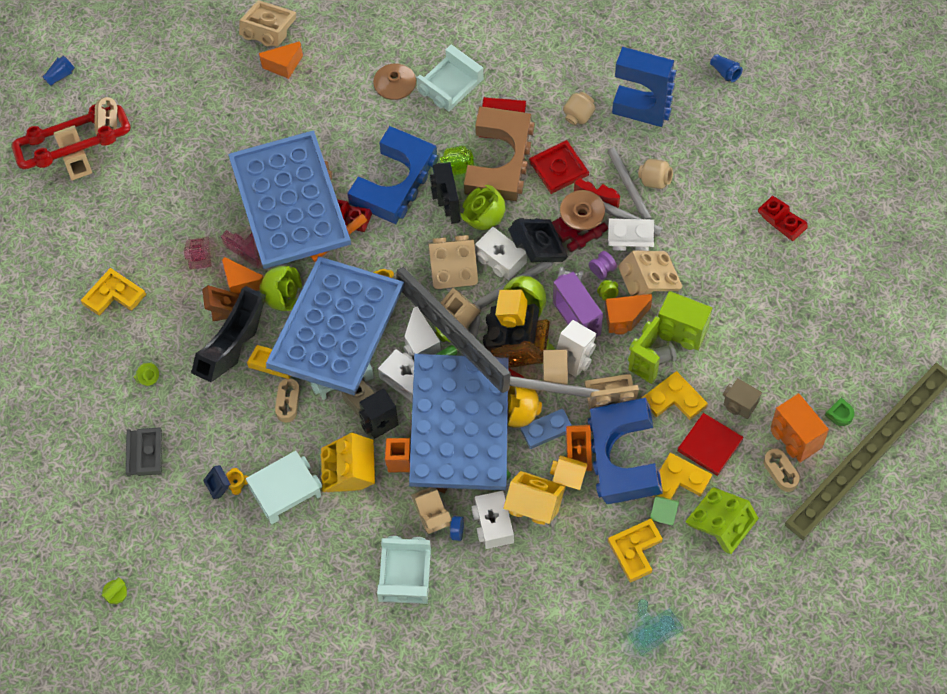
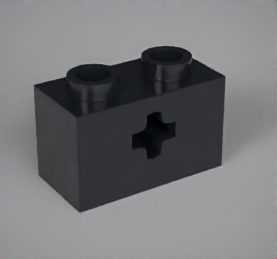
[358,388,399,439]

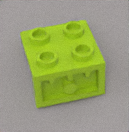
[628,316,660,384]
[686,487,759,554]

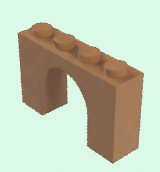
[464,106,535,201]

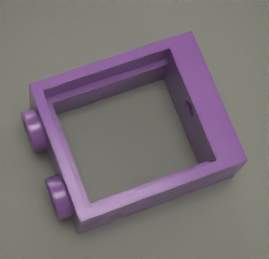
[553,272,603,337]

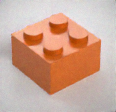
[771,393,829,463]

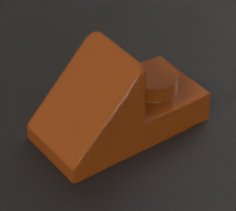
[202,285,239,321]

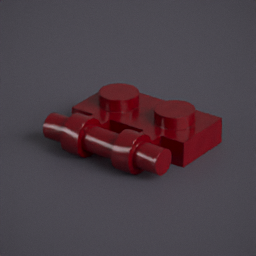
[552,213,608,252]

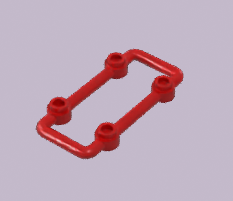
[11,104,131,169]

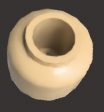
[563,92,595,125]
[638,159,673,189]

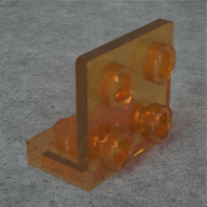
[491,319,550,368]

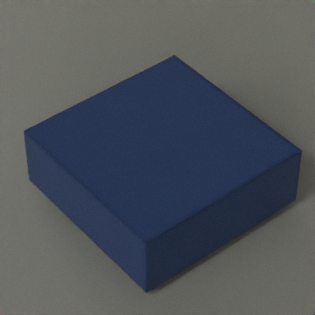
[203,465,231,499]

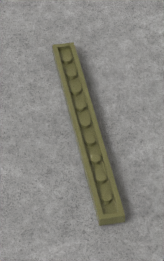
[785,363,947,541]

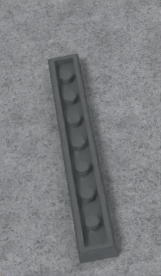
[396,267,511,393]

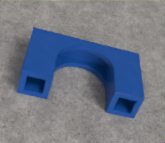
[612,47,677,127]
[347,126,439,224]
[588,398,663,504]

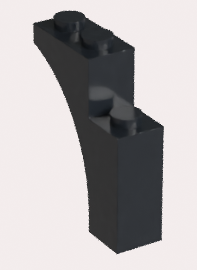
[191,286,266,382]

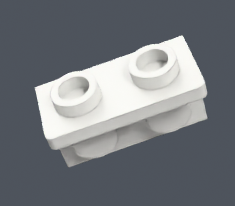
[608,219,654,251]

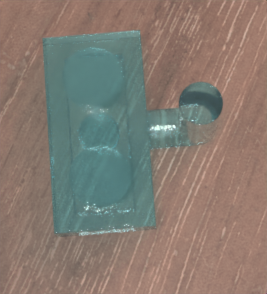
[628,599,684,656]

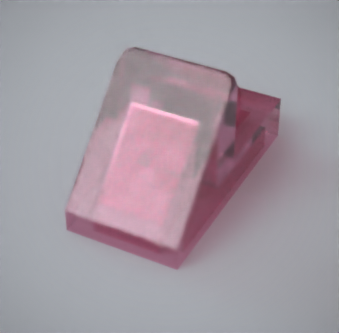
[221,230,261,269]
[184,237,212,270]

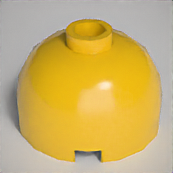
[507,386,542,428]

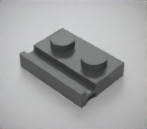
[126,427,162,477]

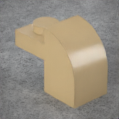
[54,125,92,180]
[441,288,481,329]
[543,350,568,385]
[411,487,452,534]

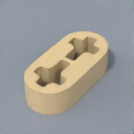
[95,97,117,135]
[275,378,300,423]
[764,449,800,492]

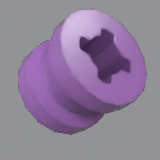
[588,251,617,280]

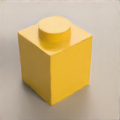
[495,290,528,327]
[550,455,587,490]

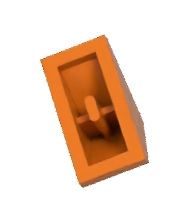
[259,41,303,79]
[222,257,263,294]
[566,425,592,471]

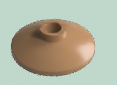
[373,63,416,100]
[560,190,605,230]

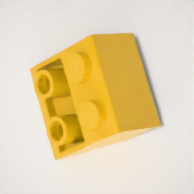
[321,433,375,492]

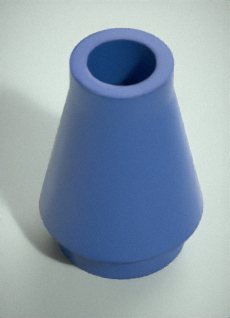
[710,54,743,82]
[42,55,75,86]

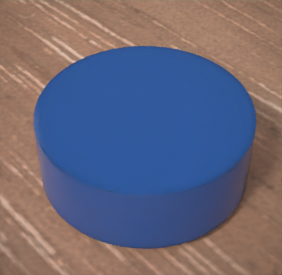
[450,516,464,541]

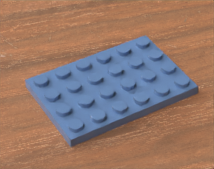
[228,130,351,269]
[266,257,404,396]
[409,354,508,491]

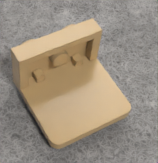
[428,235,478,289]
[618,251,682,296]
[584,374,639,410]

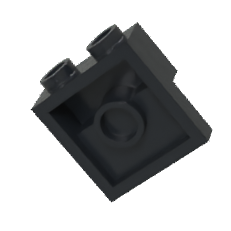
[430,162,460,224]
[508,218,568,262]
[483,304,539,355]

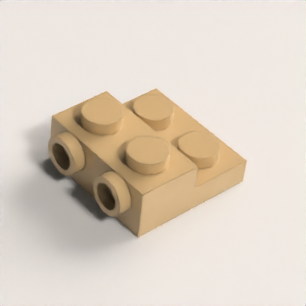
[239,0,296,47]

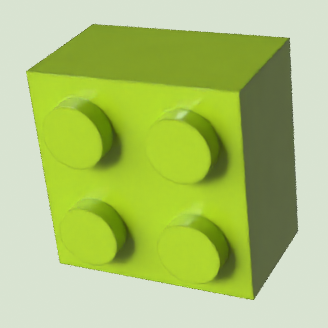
[658,291,713,351]

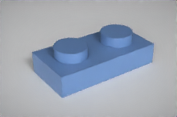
[520,409,572,449]

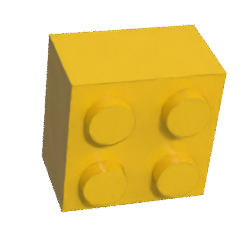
[503,471,566,525]

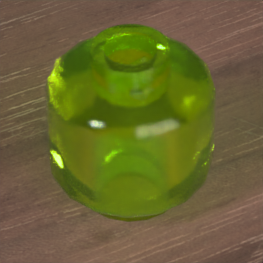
[440,145,474,176]

